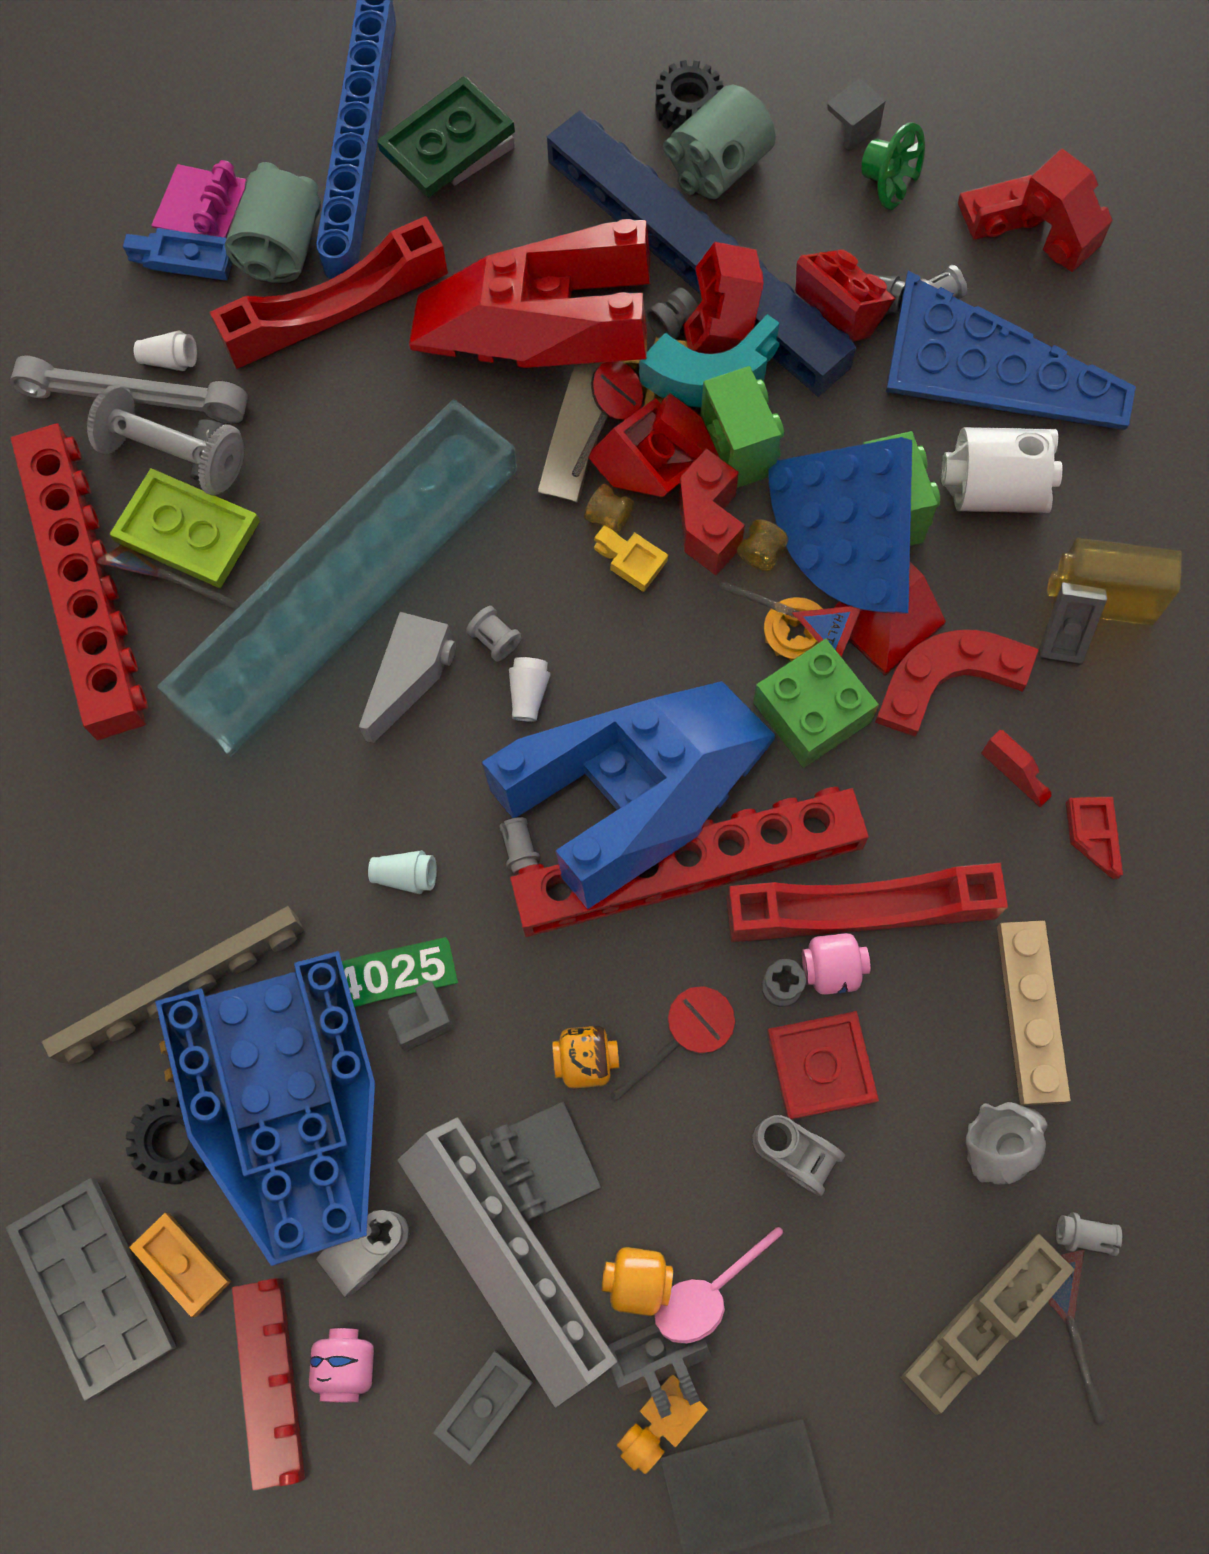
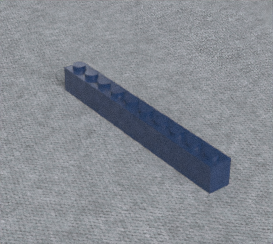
[546,110,856,397]

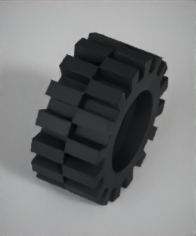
[655,60,723,133]
[125,1097,207,1185]

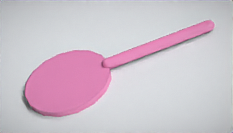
[655,1227,783,1344]

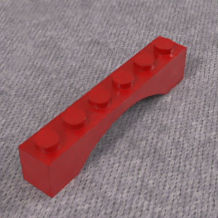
[210,216,448,369]
[726,863,1008,942]

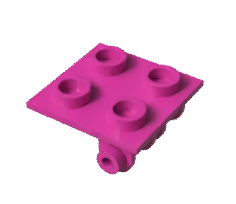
[151,160,246,238]

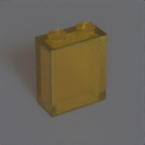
[1047,538,1182,625]

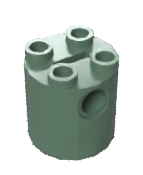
[663,84,776,199]
[225,162,321,283]

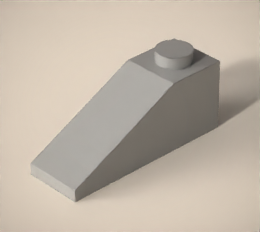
[359,612,456,743]

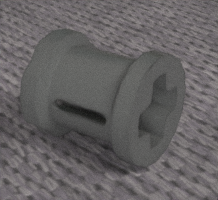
[762,959,806,1007]

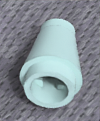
[368,850,437,894]

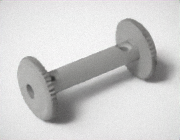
[87,384,244,495]

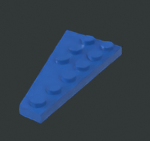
[886,270,1136,430]

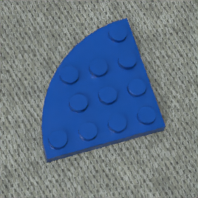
[768,437,912,614]

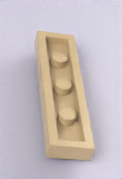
[997,921,1071,1106]

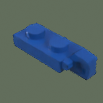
[123,228,232,280]

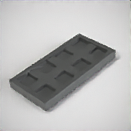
[5,1178,177,1401]

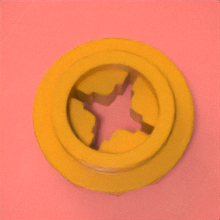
[764,597,831,661]

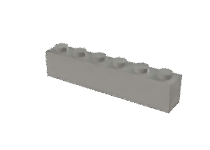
[398,1117,617,1408]

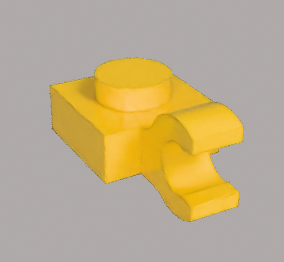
[594,526,668,592]

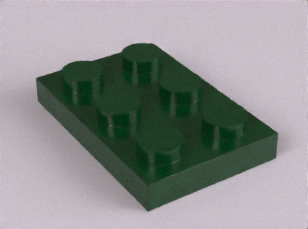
[377,76,515,198]

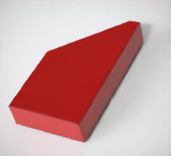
[652,393,720,459]
[981,730,1052,808]
[1066,797,1123,879]

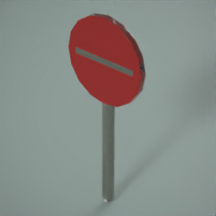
[572,361,643,477]
[611,986,735,1101]

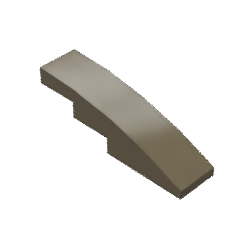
[538,362,614,503]
[900,1234,1075,1415]

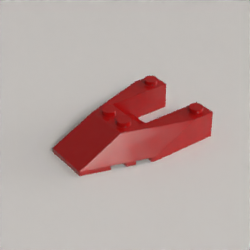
[409,219,651,368]

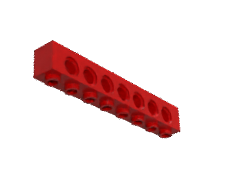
[10,423,148,741]
[510,787,869,937]

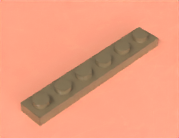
[42,906,305,1064]

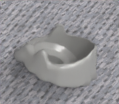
[966,1102,1048,1185]

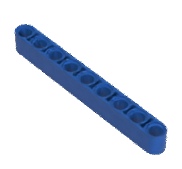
[316,0,396,279]

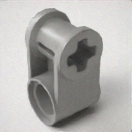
[752,1115,845,1196]
[316,1210,410,1298]

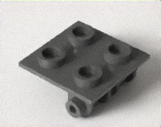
[479,1101,601,1222]

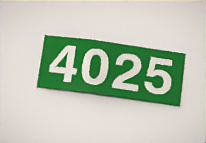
[342,937,458,1007]

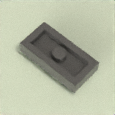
[1040,582,1107,664]
[433,1350,533,1466]

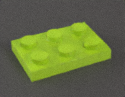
[109,468,260,589]

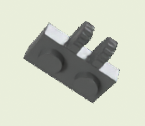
[607,1324,712,1419]

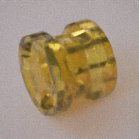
[584,484,634,533]
[737,519,789,571]

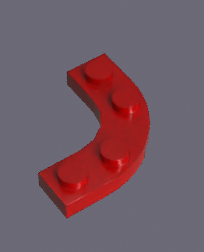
[875,630,1039,737]

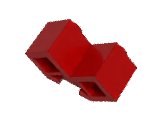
[1022,148,1113,272]
[683,242,764,354]
[679,448,745,575]

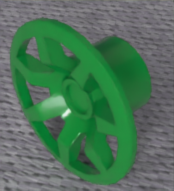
[861,122,925,210]

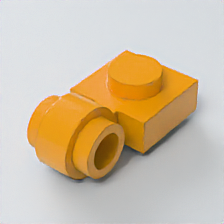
[616,1375,708,1474]

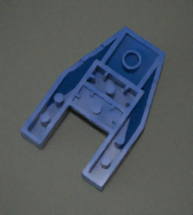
[482,681,775,909]

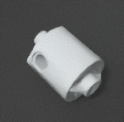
[941,427,1062,513]

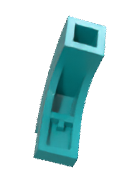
[639,314,780,407]

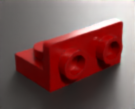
[958,175,1045,240]

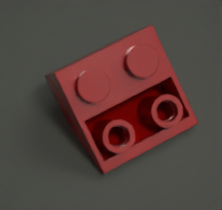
[795,249,896,342]

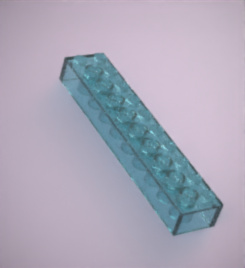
[157,399,517,757]

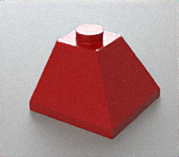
[587,398,696,497]
[833,562,946,676]

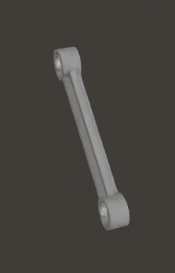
[10,356,248,424]

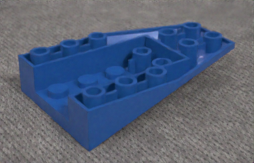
[155,951,375,1266]

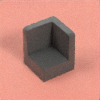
[827,78,886,151]
[388,981,455,1052]

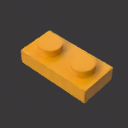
[129,1213,232,1317]

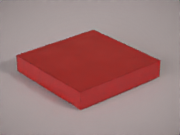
[767,1011,879,1120]

